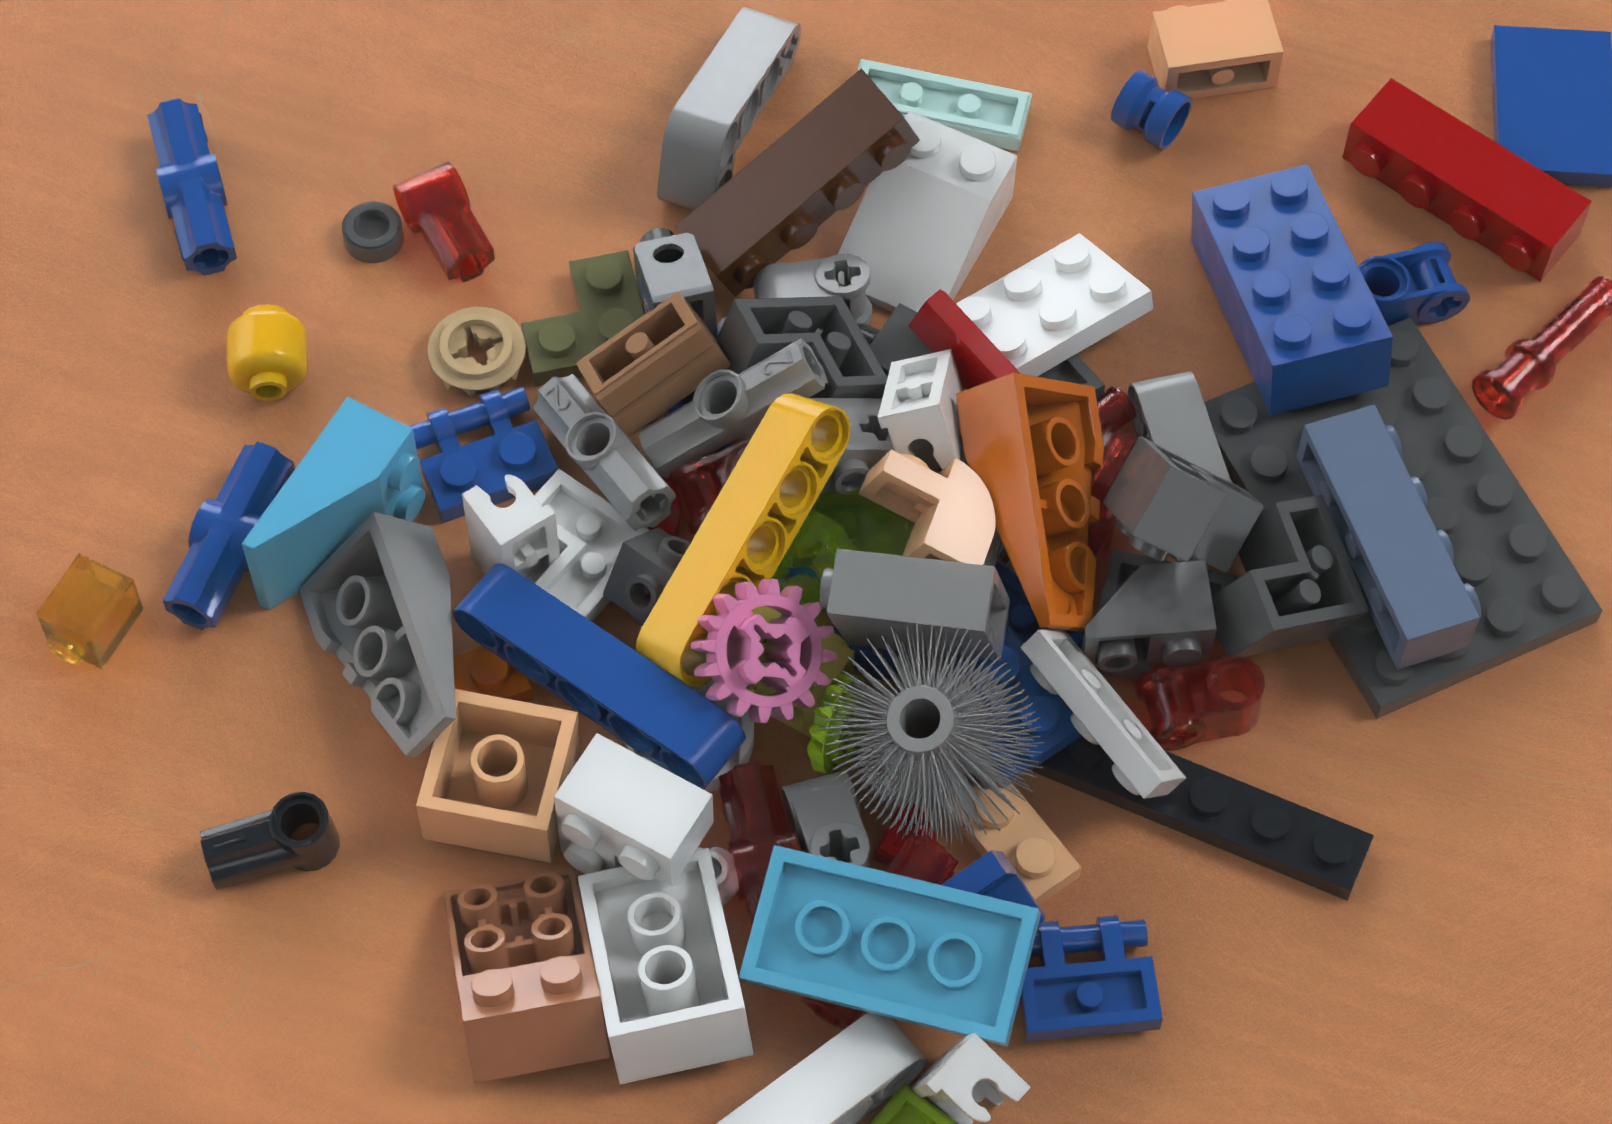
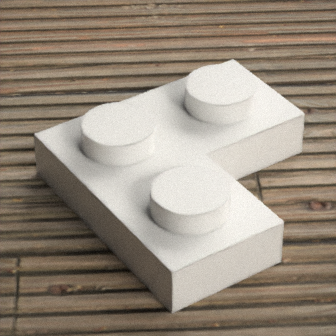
[534,469,650,622]

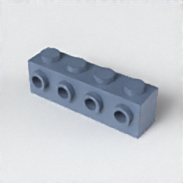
[1296,404,1481,670]

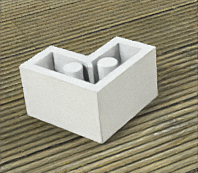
[554,733,714,886]

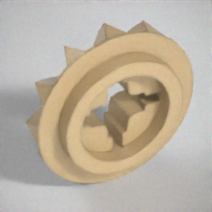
[427,307,526,398]

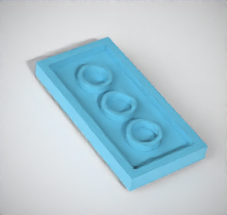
[739,845,1041,1047]

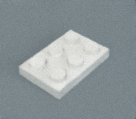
[956,233,1154,377]

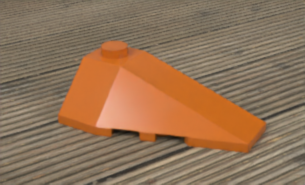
[956,373,1104,632]

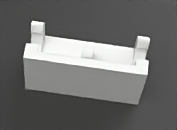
[878,349,964,469]
[462,474,560,583]
[911,1033,1031,1124]

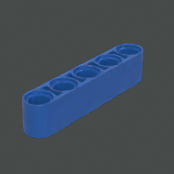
[453,563,746,790]

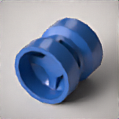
[1111,70,1193,150]

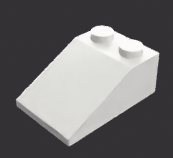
[838,111,1017,313]
[578,848,754,1084]

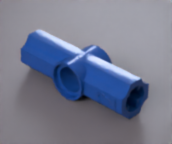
[147,98,237,275]
[163,442,295,630]

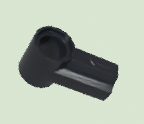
[200,792,340,890]

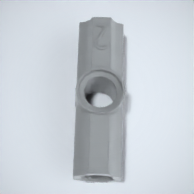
[639,338,829,479]
[533,374,676,531]

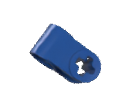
[1358,242,1470,326]

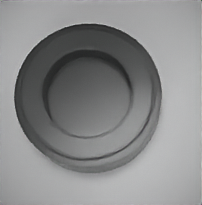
[342,201,404,263]

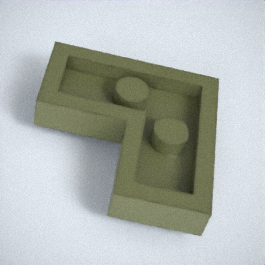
[521,250,644,387]

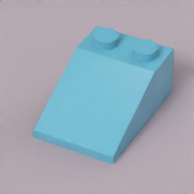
[242,396,426,610]

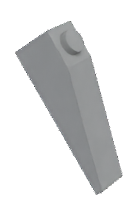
[299,512,456,758]

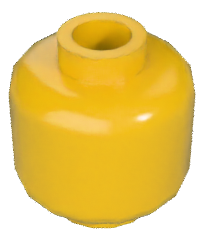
[226,304,308,401]

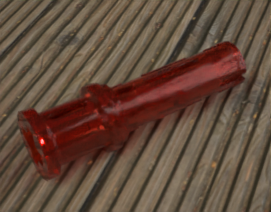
[1472,276,1612,420]

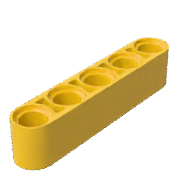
[636,393,851,687]

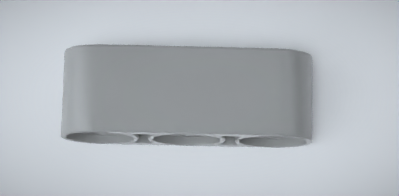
[1127,371,1231,482]

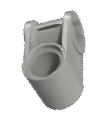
[753,254,873,325]
[781,769,870,868]

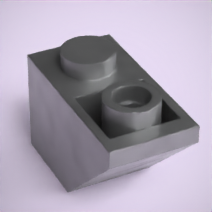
[1081,560,1217,672]

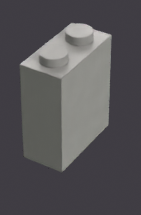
[820,549,1010,662]

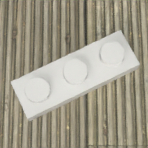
[1020,629,1186,799]

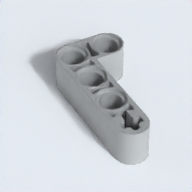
[657,7,801,211]

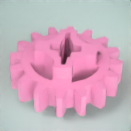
[691,579,837,723]

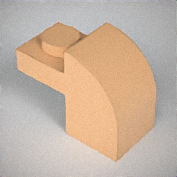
[859,449,996,565]

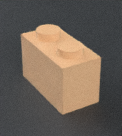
[1147,0,1284,99]

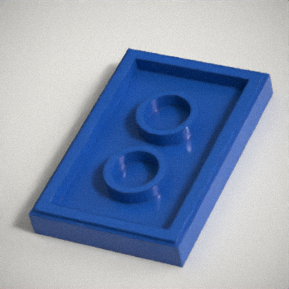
[1491,25,1612,187]

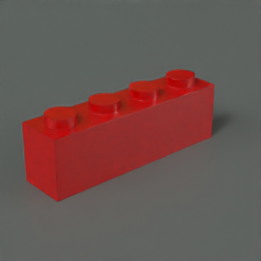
[1342,78,1592,282]

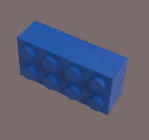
[1191,164,1393,415]

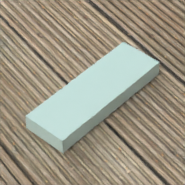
[858,59,1032,152]

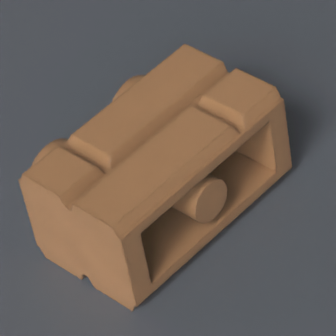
[576,290,731,437]

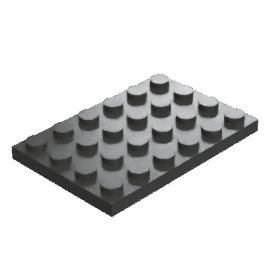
[1204,317,1603,719]

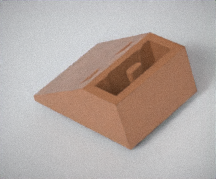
[443,868,610,1083]

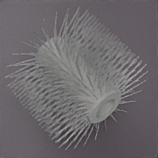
[821,621,1045,848]

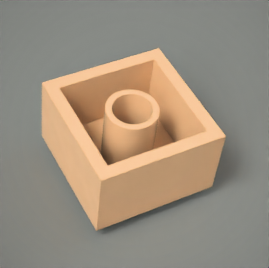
[416,689,581,863]

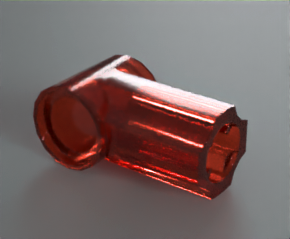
[393,161,495,282]

